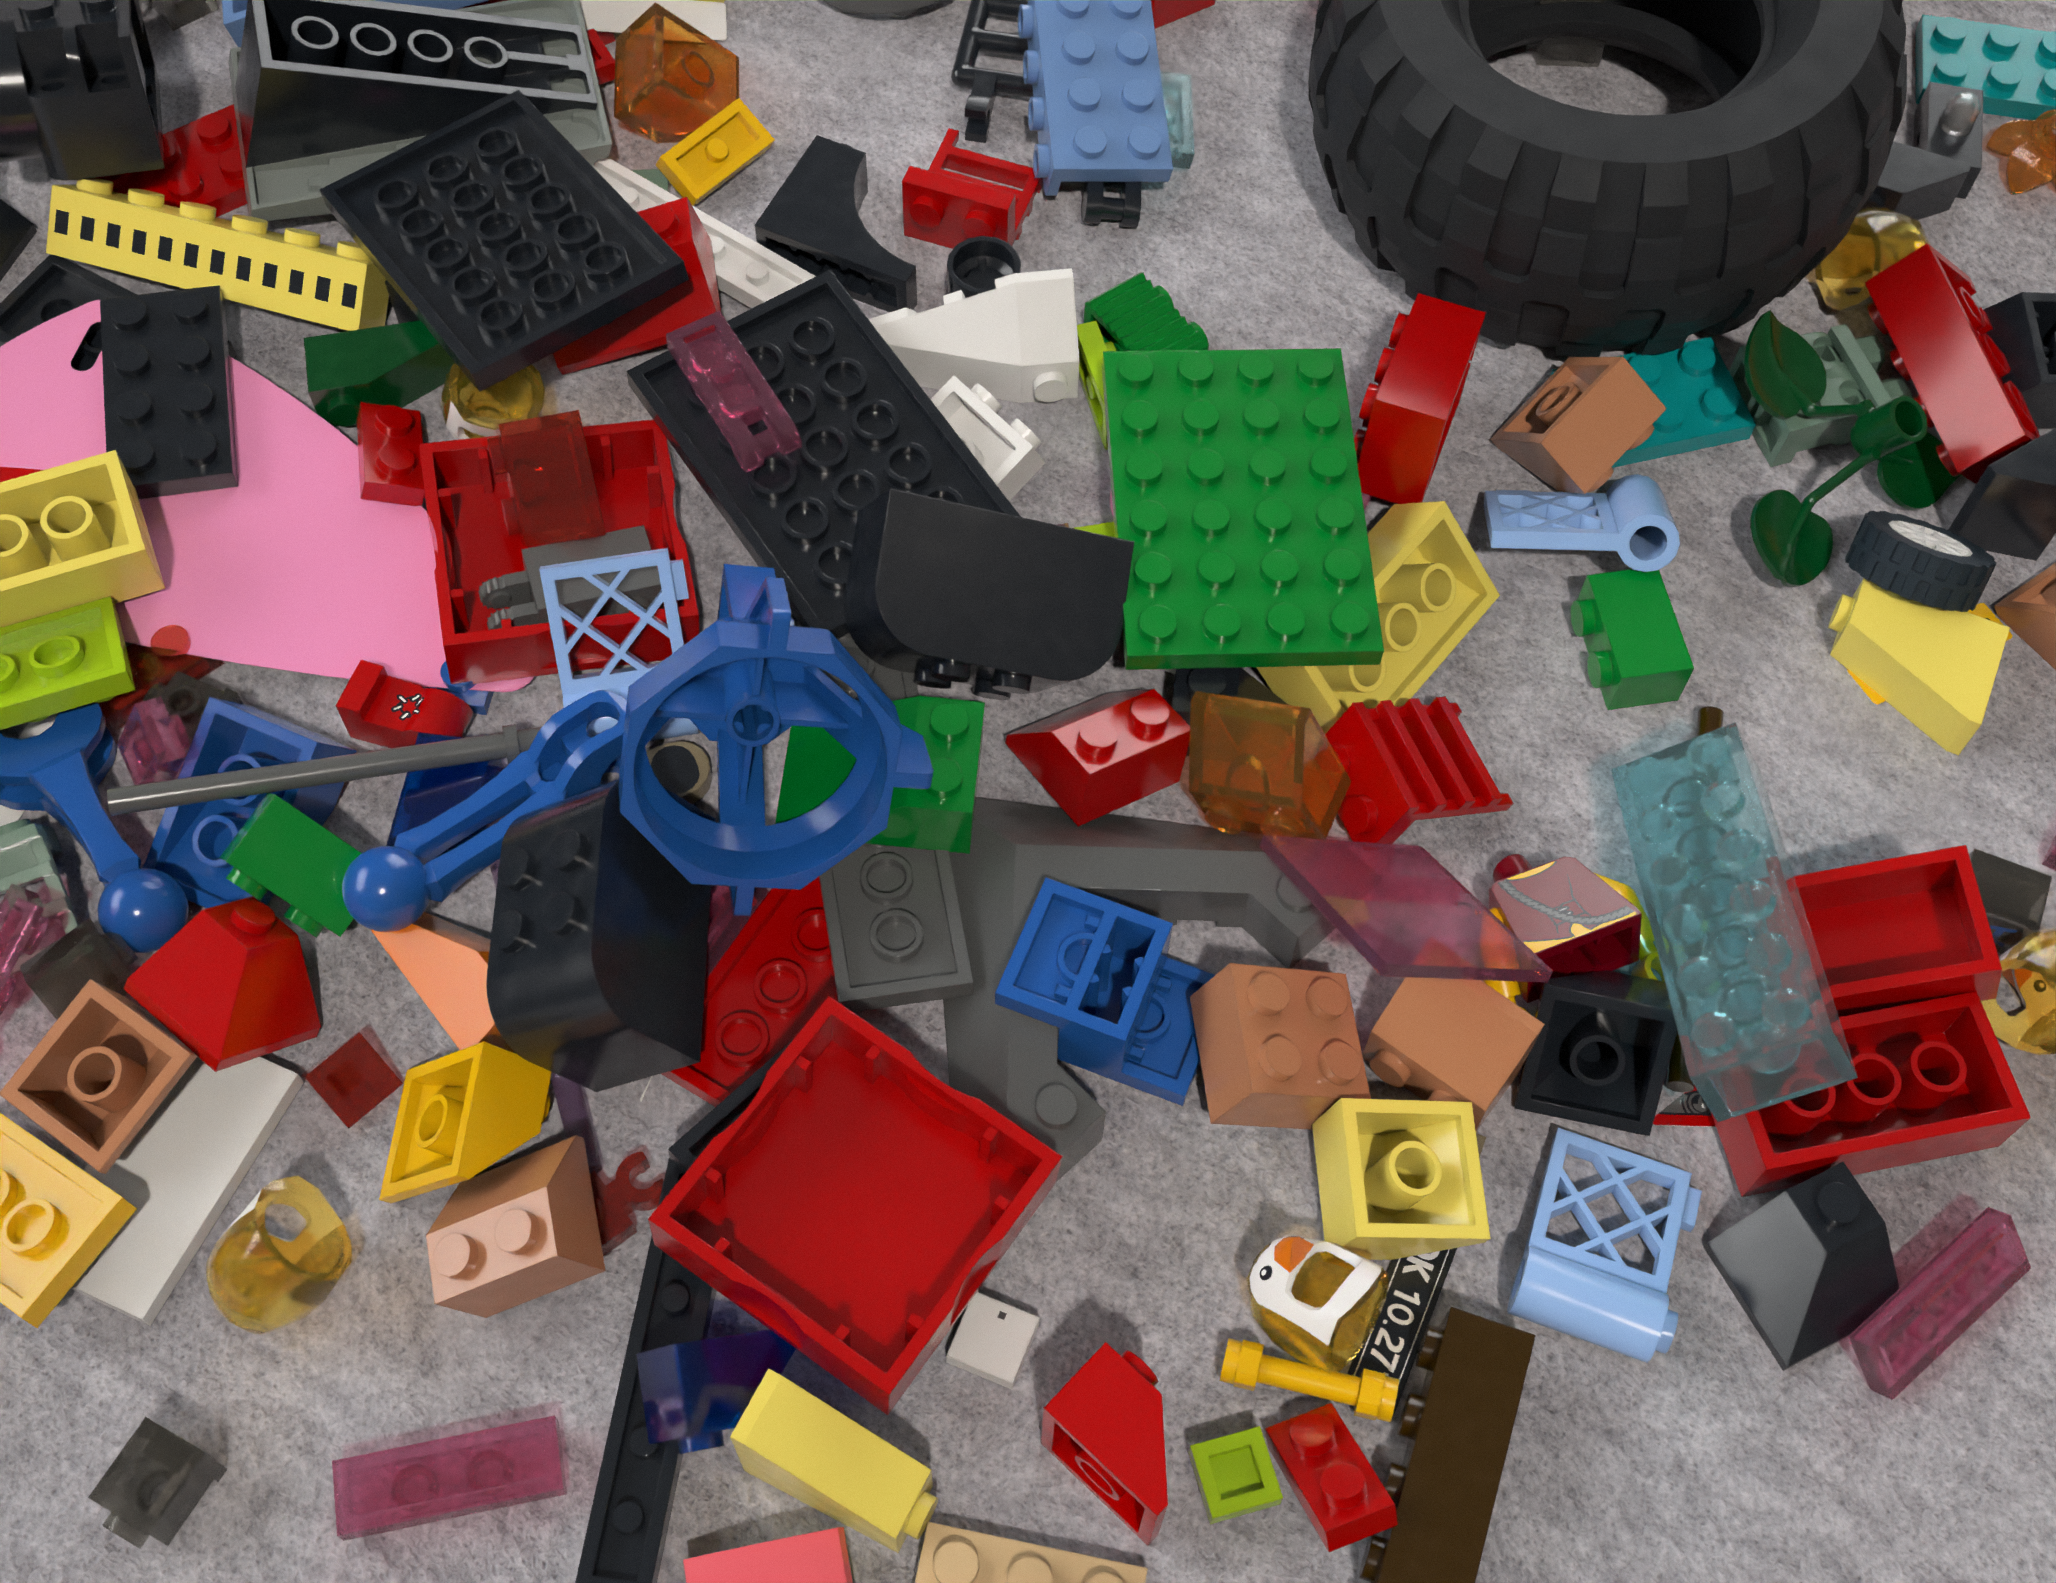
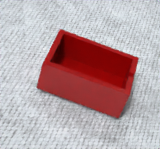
[1354,293,1486,504]
[1758,845,2002,1027]

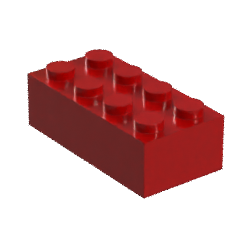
[1696,991,2031,1197]

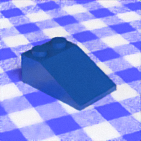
[143,697,357,908]

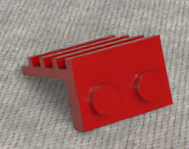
[902,128,1043,249]
[1307,696,1514,859]

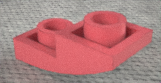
[683,1527,853,1583]

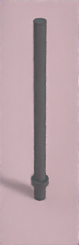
[107,724,542,816]

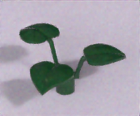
[1744,310,1961,587]

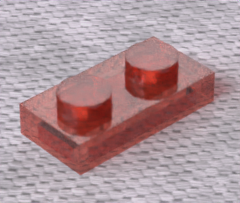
[98,625,224,731]

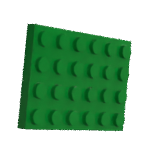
[1102,348,1384,670]

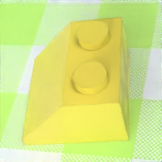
[1312,1098,1491,1260]

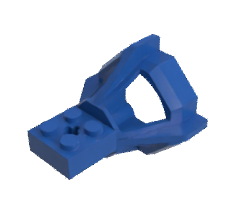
[618,564,934,917]

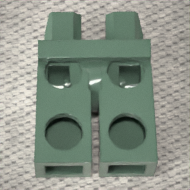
[1729,324,1912,467]

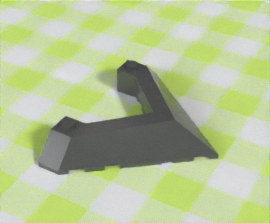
[943,797,1379,1182]

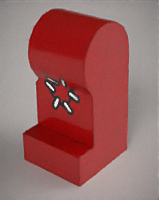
[335,660,473,748]

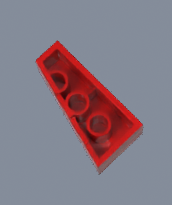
[1864,243,2040,484]

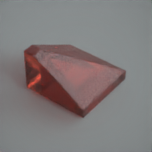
[301,1032,403,1129]

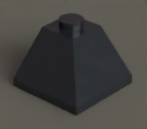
[1514,970,1682,1136]
[1704,1162,1903,1371]

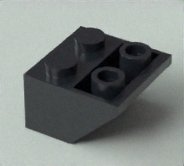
[1983,292,2056,428]

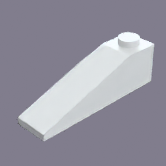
[869,268,1079,403]

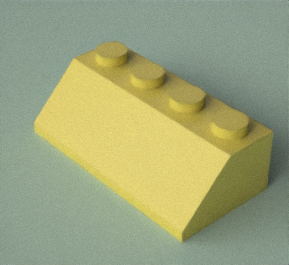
[1256,501,1500,735]

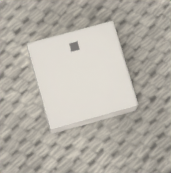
[946,1292,1040,1390]

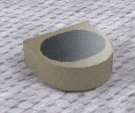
[646,741,712,804]

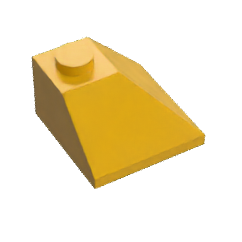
[379,1041,552,1203]

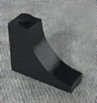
[754,135,917,313]

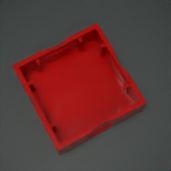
[419,419,699,684]
[648,996,1063,1415]

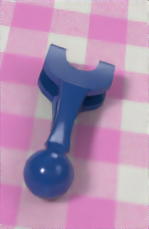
[342,690,627,932]
[0,703,189,953]

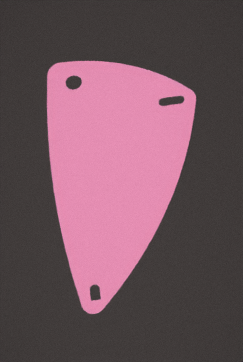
[0,300,535,692]

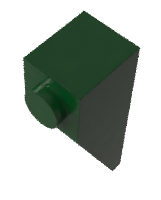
[304,320,463,427]

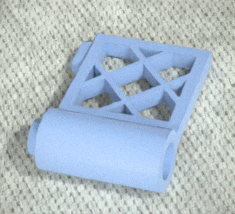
[1484,474,1680,572]
[539,548,699,741]
[1507,1128,1702,1363]

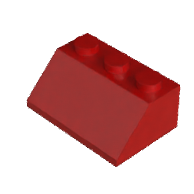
[553,197,723,375]

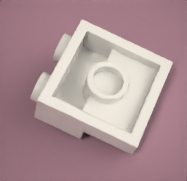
[931,375,1045,501]

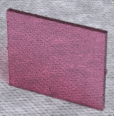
[1259,835,1553,983]

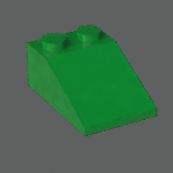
[775,696,985,854]

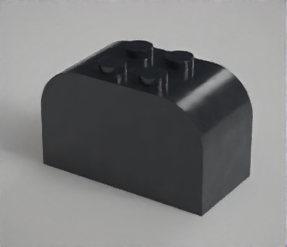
[844,489,1134,700]
[486,779,715,1092]

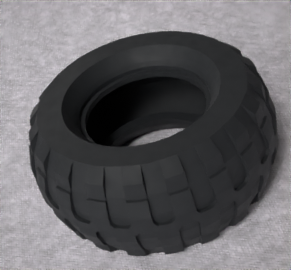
[1308,0,1907,357]

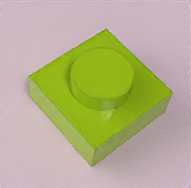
[1188,1426,1283,1524]

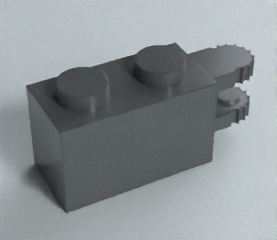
[478,525,663,630]

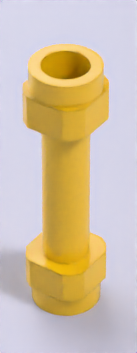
[1219,1338,1399,1422]

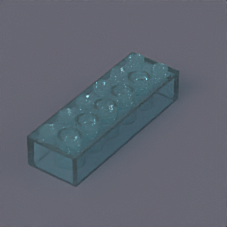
[1611,722,1858,1122]

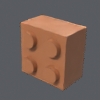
[1190,963,1371,1130]

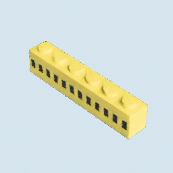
[46,177,389,331]

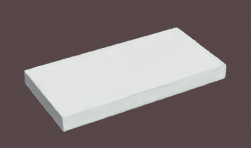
[71,1052,304,1326]

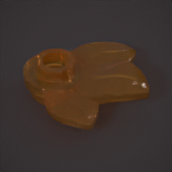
[1986,109,2056,195]

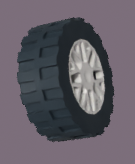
[1845,510,1997,612]

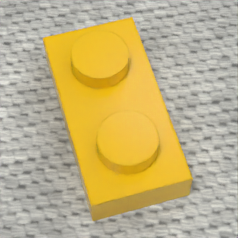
[656,98,775,206]

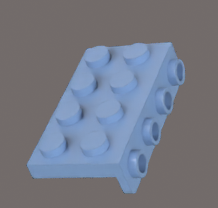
[1018,0,1173,196]

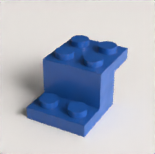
[995,877,1215,1106]

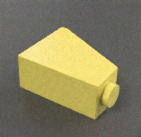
[1828,578,2010,755]
[730,1369,938,1553]

